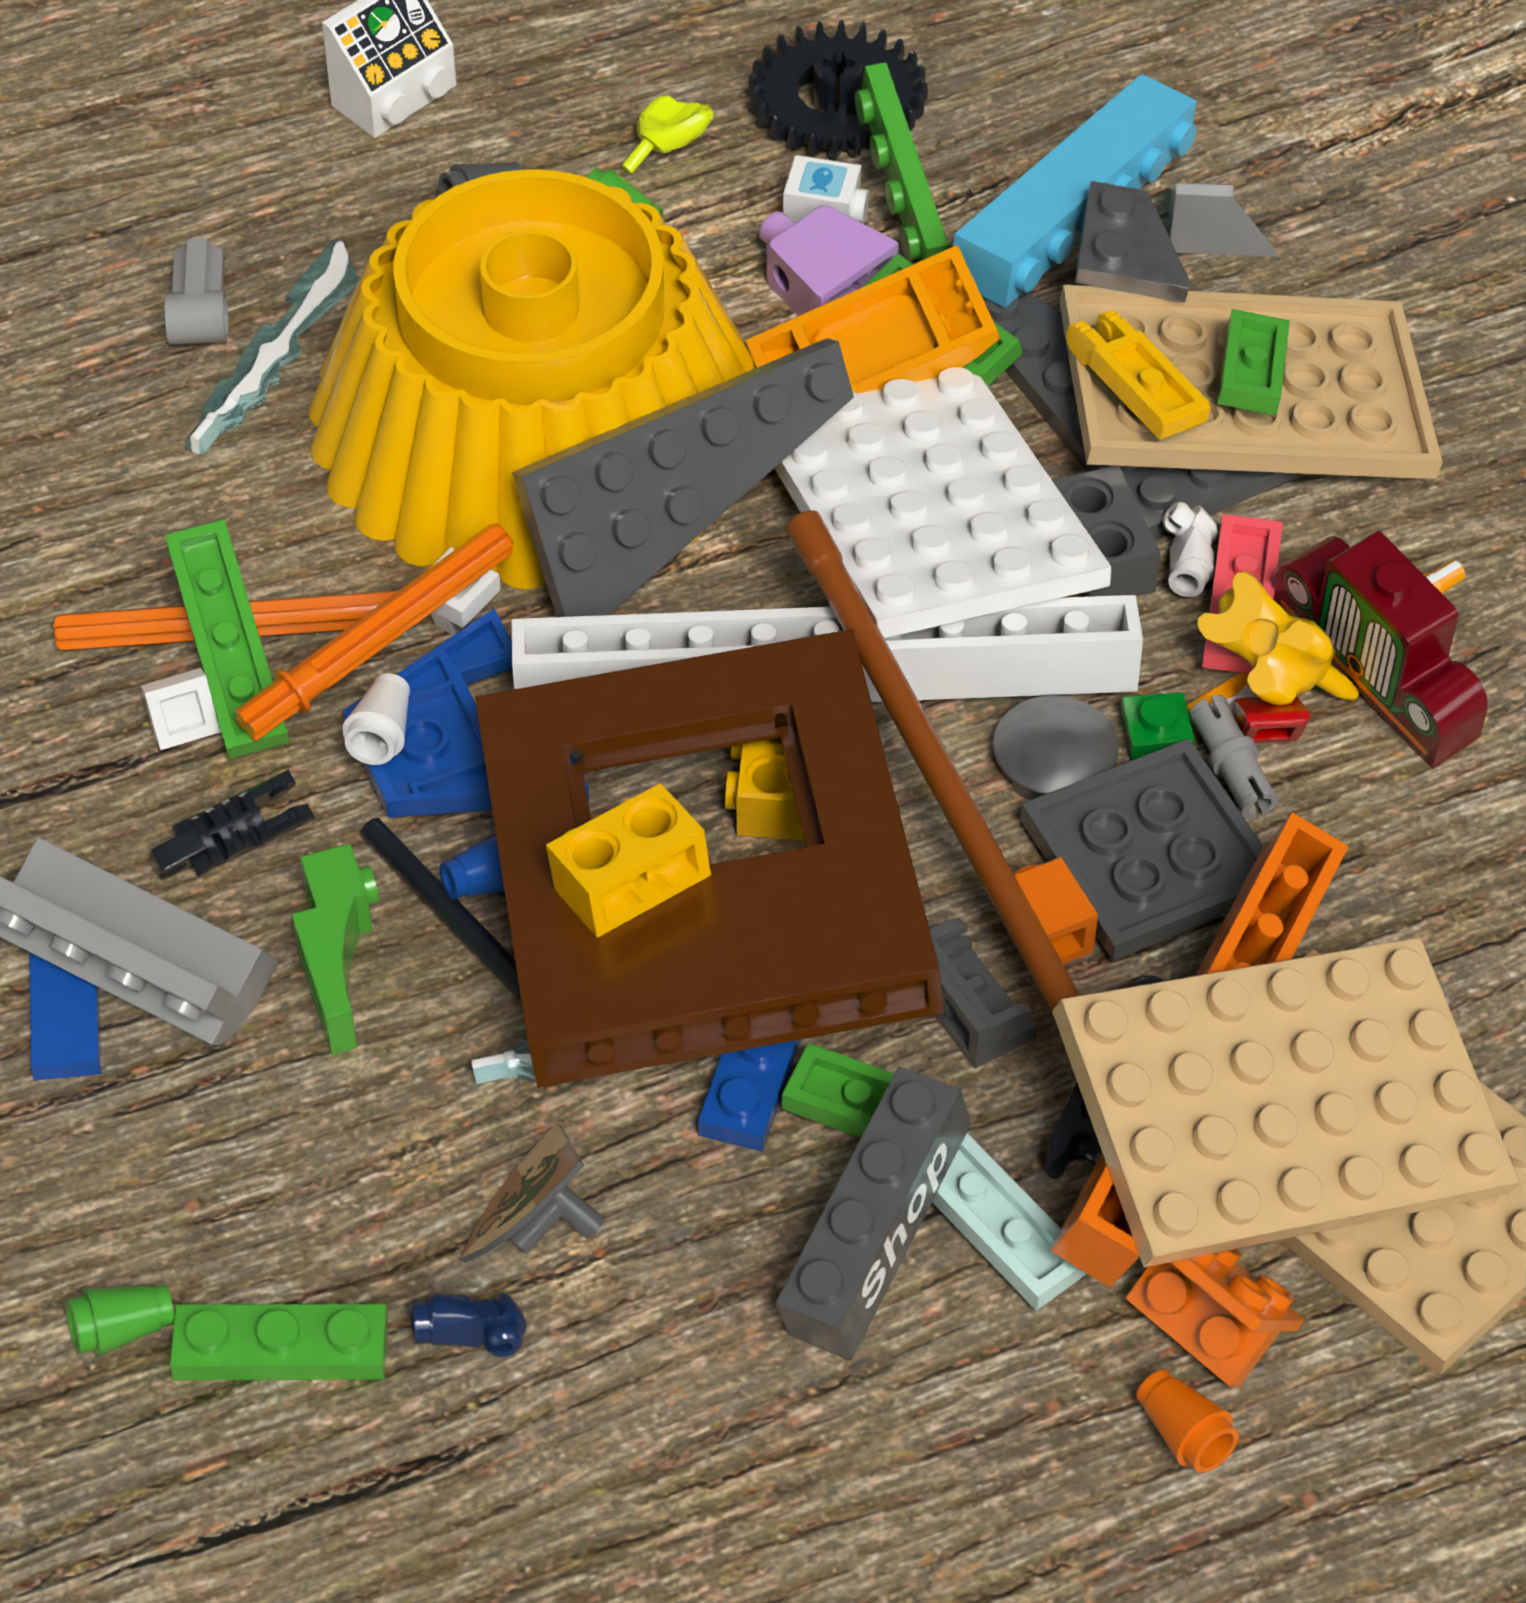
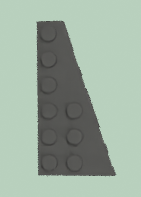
[982,292,1296,540]
[512,338,854,617]

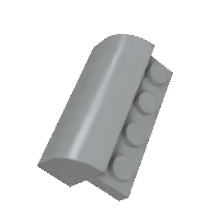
[0,837,280,1045]

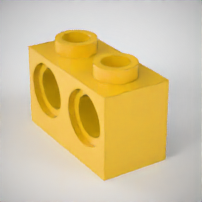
[725,713,804,841]
[546,783,711,938]

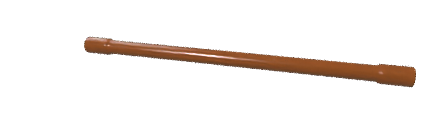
[786,510,1080,1015]

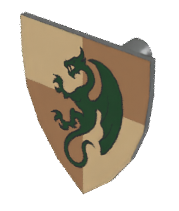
[460,1122,604,1263]

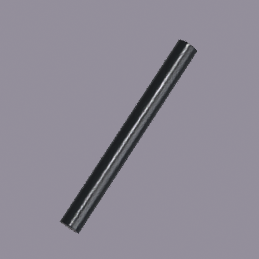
[361,818,521,1000]

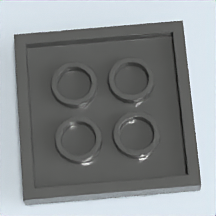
[1020,738,1264,961]

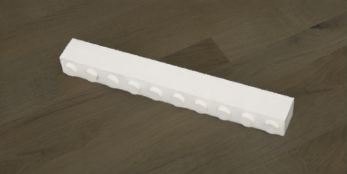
[512,595,1143,702]

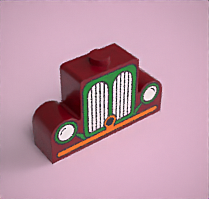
[1273,531,1488,769]

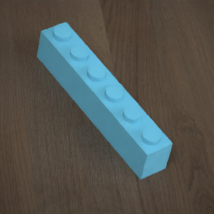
[953,74,1197,308]

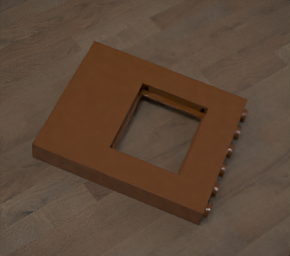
[475,629,944,1088]

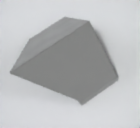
[1168,183,1280,257]

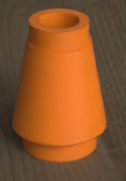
[1136,1369,1239,1473]

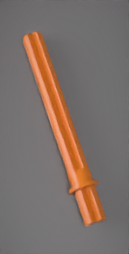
[235,524,514,741]

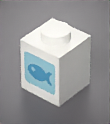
[783,155,869,224]

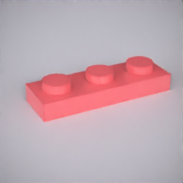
[1202,514,1283,674]

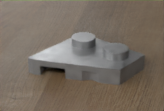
[1075,181,1190,303]

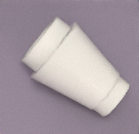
[343,673,410,765]

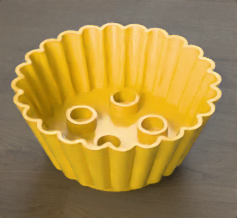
[308,169,757,590]

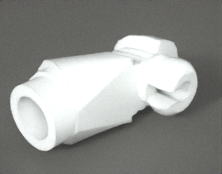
[1162,502,1218,597]

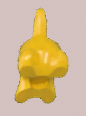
[1198,571,1359,706]

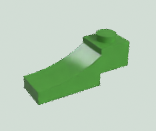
[291,843,380,1055]

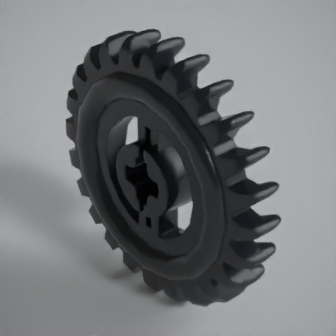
[748,19,928,157]

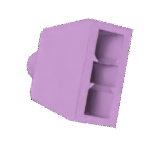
[759,206,899,316]

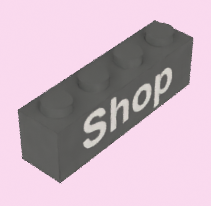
[776,1066,971,1361]

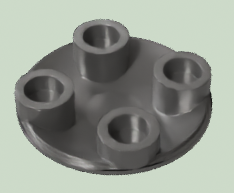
[993,695,1119,800]

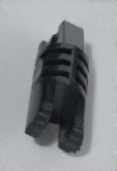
[150,769,316,881]

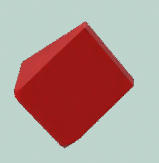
[1234,697,1310,743]

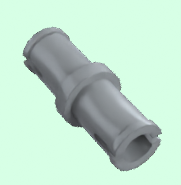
[1189,695,1279,819]

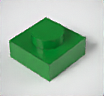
[1120,692,1195,761]

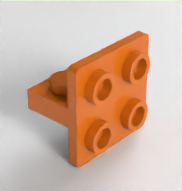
[1125,1249,1305,1387]

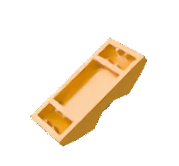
[745,245,1000,394]

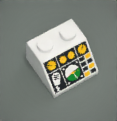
[322,0,456,138]

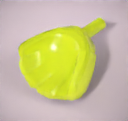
[621,95,714,175]

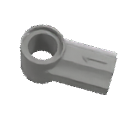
[165,239,229,345]

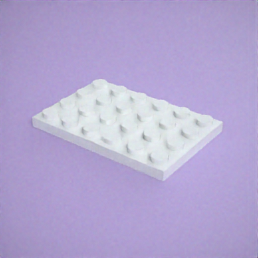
[774,367,1111,638]

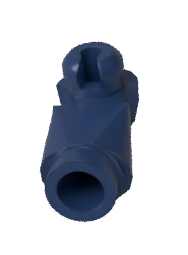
[410,1291,527,1357]

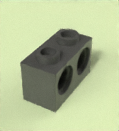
[1052,466,1161,597]

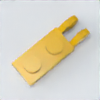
[1065,310,1211,440]

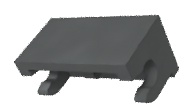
[930,918,1037,1069]

